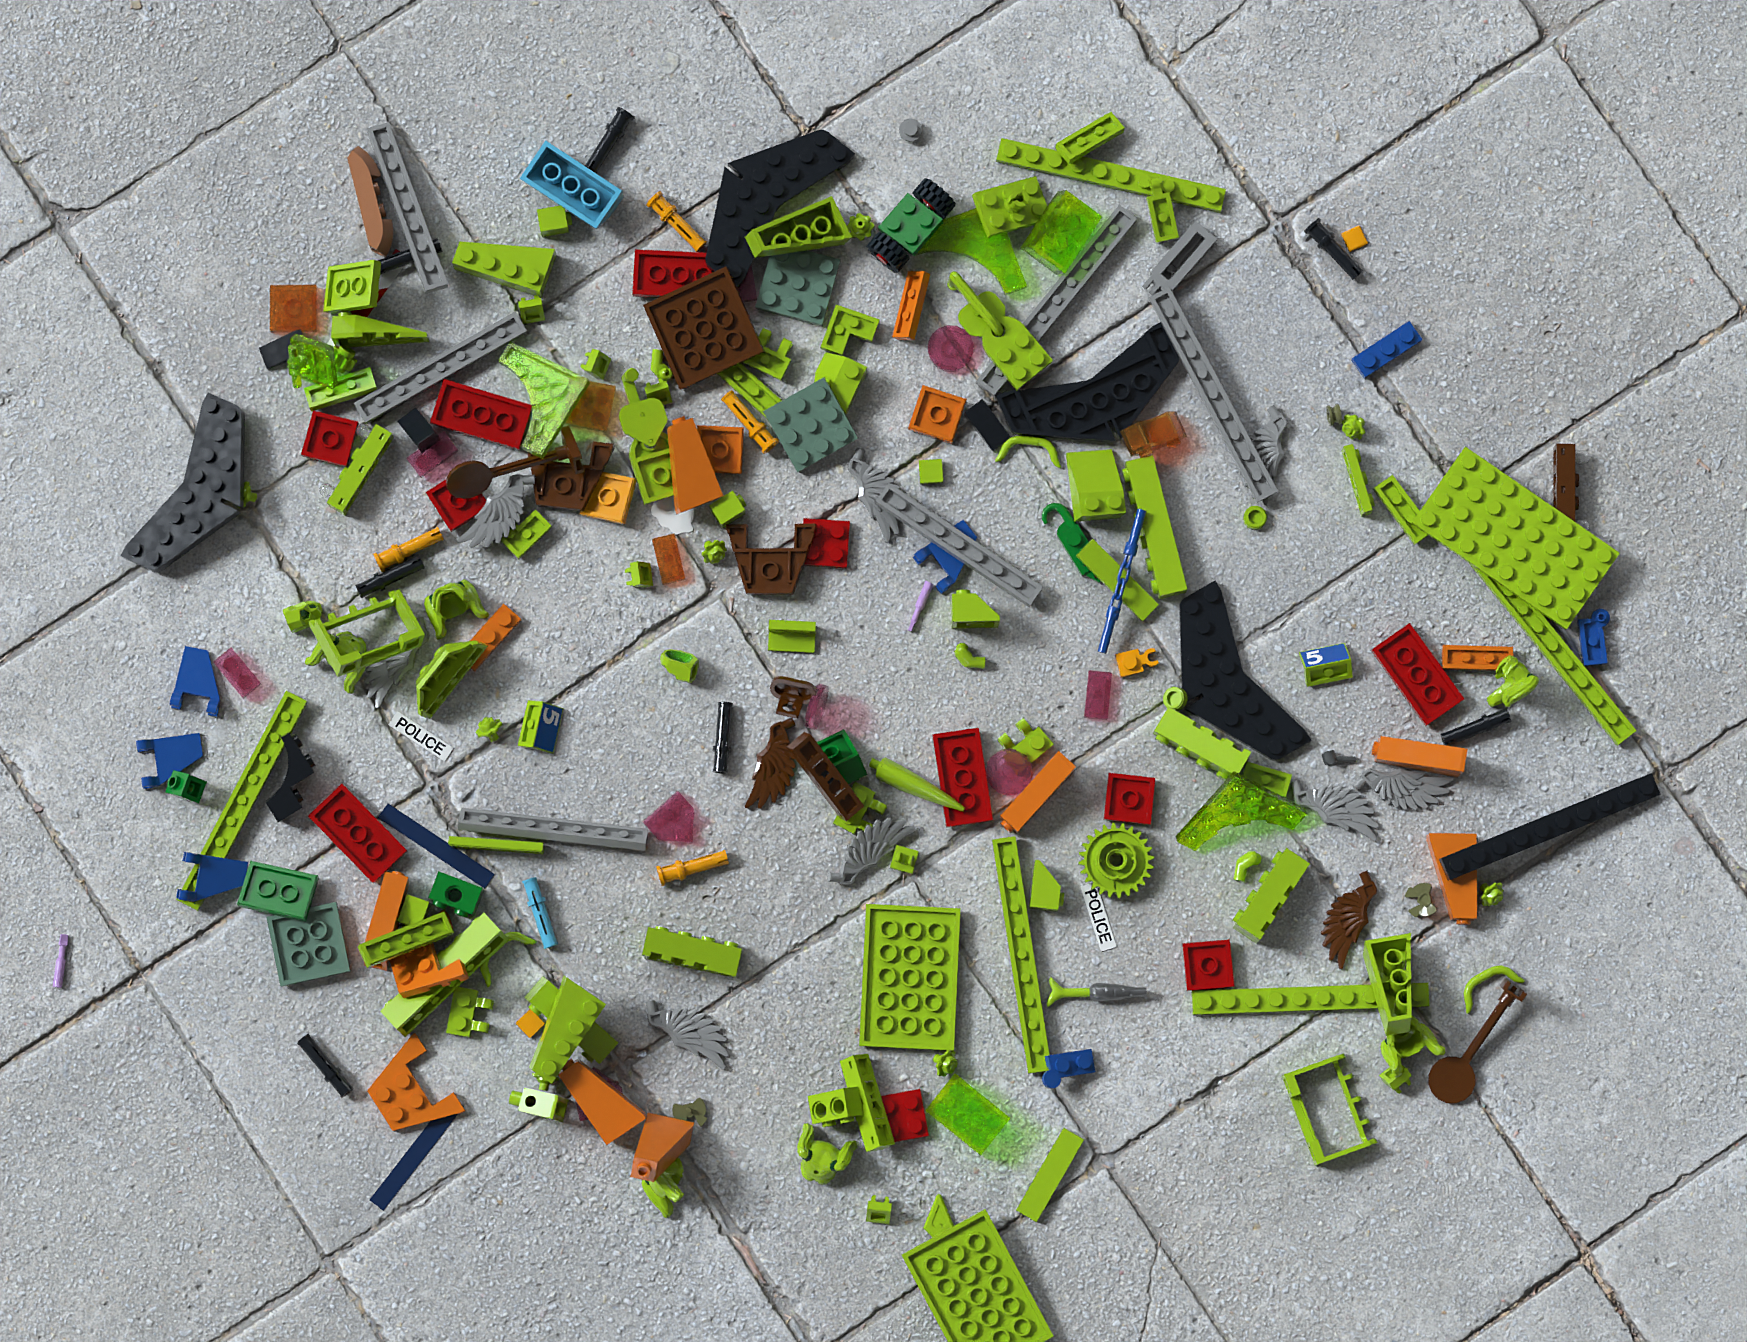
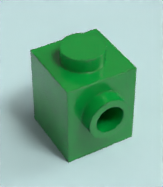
[165,770,207,804]

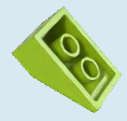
[1066,449,1126,522]

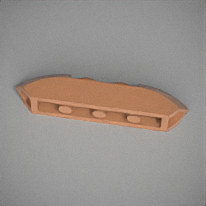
[347,146,393,257]

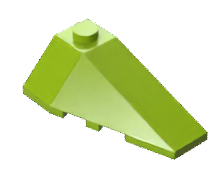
[331,312,429,348]
[814,352,867,415]

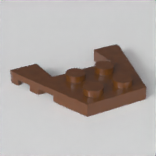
[525,434,615,511]
[726,524,817,595]

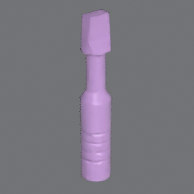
[908,581,934,632]
[53,934,68,988]

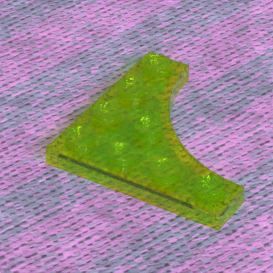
[916,208,1027,296]
[498,342,590,459]
[1175,771,1307,851]

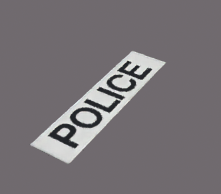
[388,711,453,762]
[1080,883,1117,952]

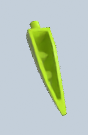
[869,757,965,812]

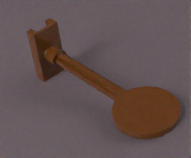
[446,425,584,499]
[1428,978,1527,1103]

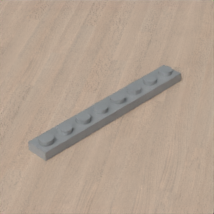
[367,122,448,294]
[354,311,527,424]
[875,483,1043,607]
[458,808,648,851]

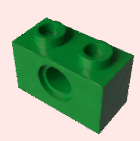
[428,871,484,918]

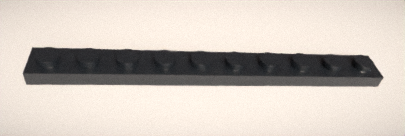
[1439,773,1661,881]

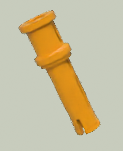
[646,191,707,252]
[721,390,779,454]
[373,527,444,572]
[656,850,729,886]

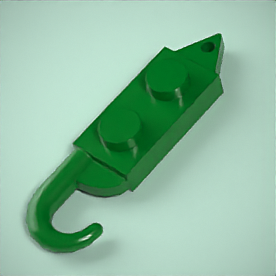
[1042,503,1100,583]

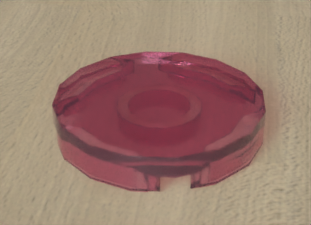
[928,325,974,372]
[805,683,829,730]
[986,748,1033,796]

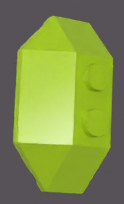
[416,640,488,719]

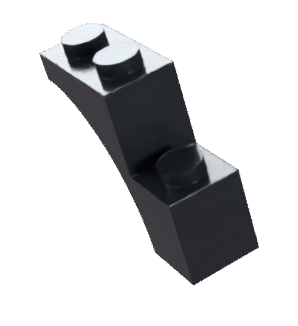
[266,731,316,822]

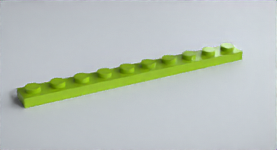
[996,138,1226,213]
[1470,564,1637,746]
[176,691,308,911]
[992,836,1049,1074]
[1191,983,1430,1015]

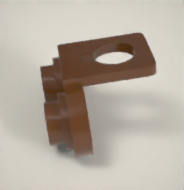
[770,676,817,719]

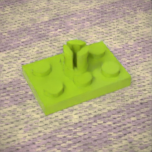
[972,176,1052,238]
[323,260,381,314]

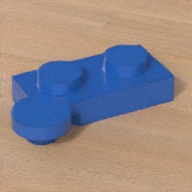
[1577,608,1610,667]
[1042,1049,1096,1089]

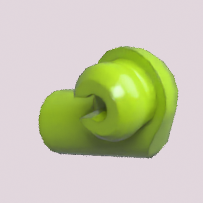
[651,349,673,381]
[954,643,986,669]
[1233,851,1262,882]

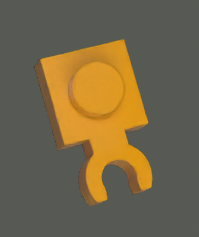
[1115,648,1159,678]

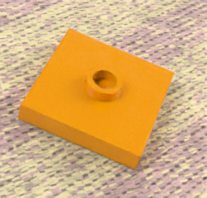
[580,472,637,525]

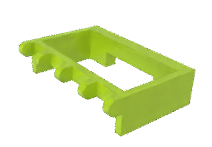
[309,589,425,677]
[1282,1053,1378,1165]

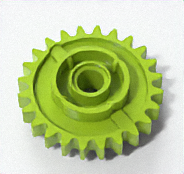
[1078,823,1154,899]

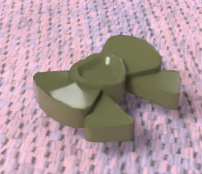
[1405,883,1437,917]
[672,1097,707,1127]

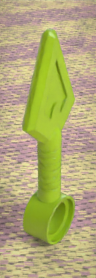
[923,1194,954,1237]

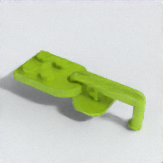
[947,271,1053,391]
[619,368,674,505]

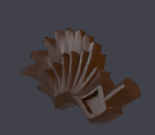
[744,718,796,809]
[1320,870,1377,969]

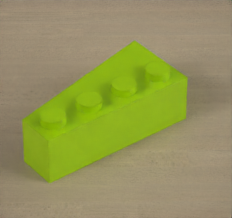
[745,196,852,258]
[452,241,557,298]
[1153,707,1251,782]
[1232,848,1310,943]
[642,926,742,978]
[1363,933,1412,1036]
[529,975,606,1084]
[524,976,618,1064]

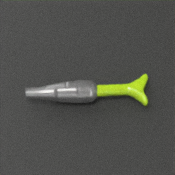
[1046,977,1147,1007]

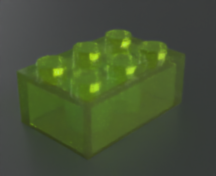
[1020,190,1102,275]
[925,1073,1011,1156]

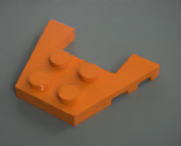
[389,910,469,998]
[367,1033,466,1131]

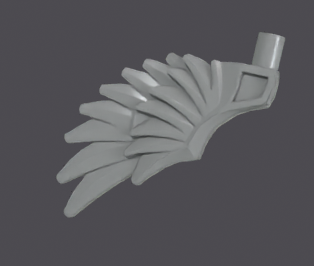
[1240,405,1288,505]
[848,447,899,543]
[458,474,535,548]
[364,617,429,708]
[1352,767,1454,810]
[1290,780,1379,842]
[827,817,916,885]
[646,1000,729,1070]

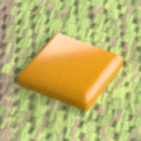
[1341,226,1368,252]
[516,1009,545,1038]

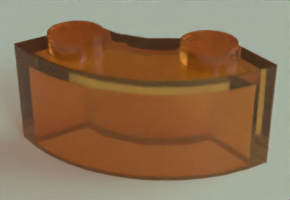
[1120,411,1187,458]

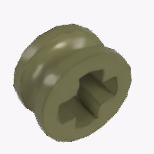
[1326,404,1342,426]

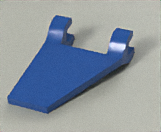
[913,520,977,594]
[170,646,220,717]
[136,733,203,789]
[176,852,248,901]

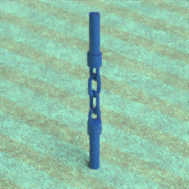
[1097,509,1146,654]

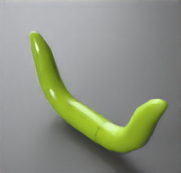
[995,435,1061,468]
[480,932,537,987]
[1463,965,1525,1014]

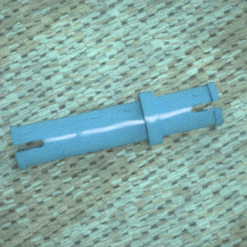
[522,877,558,949]

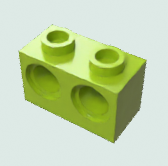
[808,1087,863,1127]

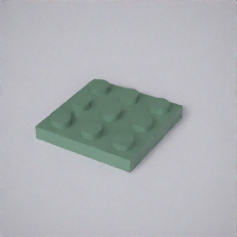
[755,250,841,327]
[763,377,859,472]
[266,902,351,987]

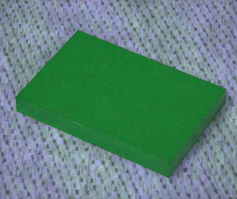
[237,860,319,922]

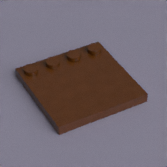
[643,267,765,390]

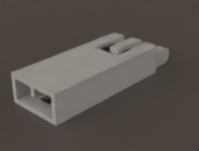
[1142,221,1217,295]

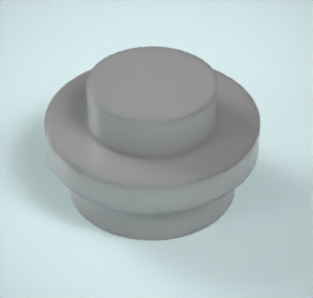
[899,119,922,142]

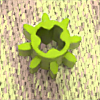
[327,344,358,373]

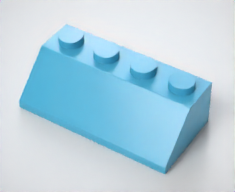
[520,140,624,229]

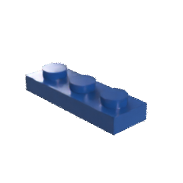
[1351,321,1422,379]

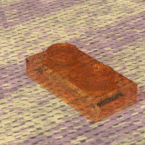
[652,533,685,585]

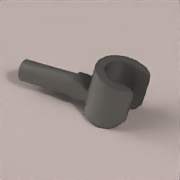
[1322,750,1356,765]

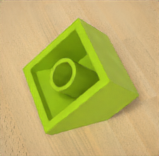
[951,590,1000,629]

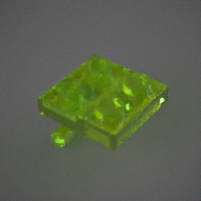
[287,334,338,389]

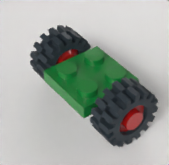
[866,178,956,273]

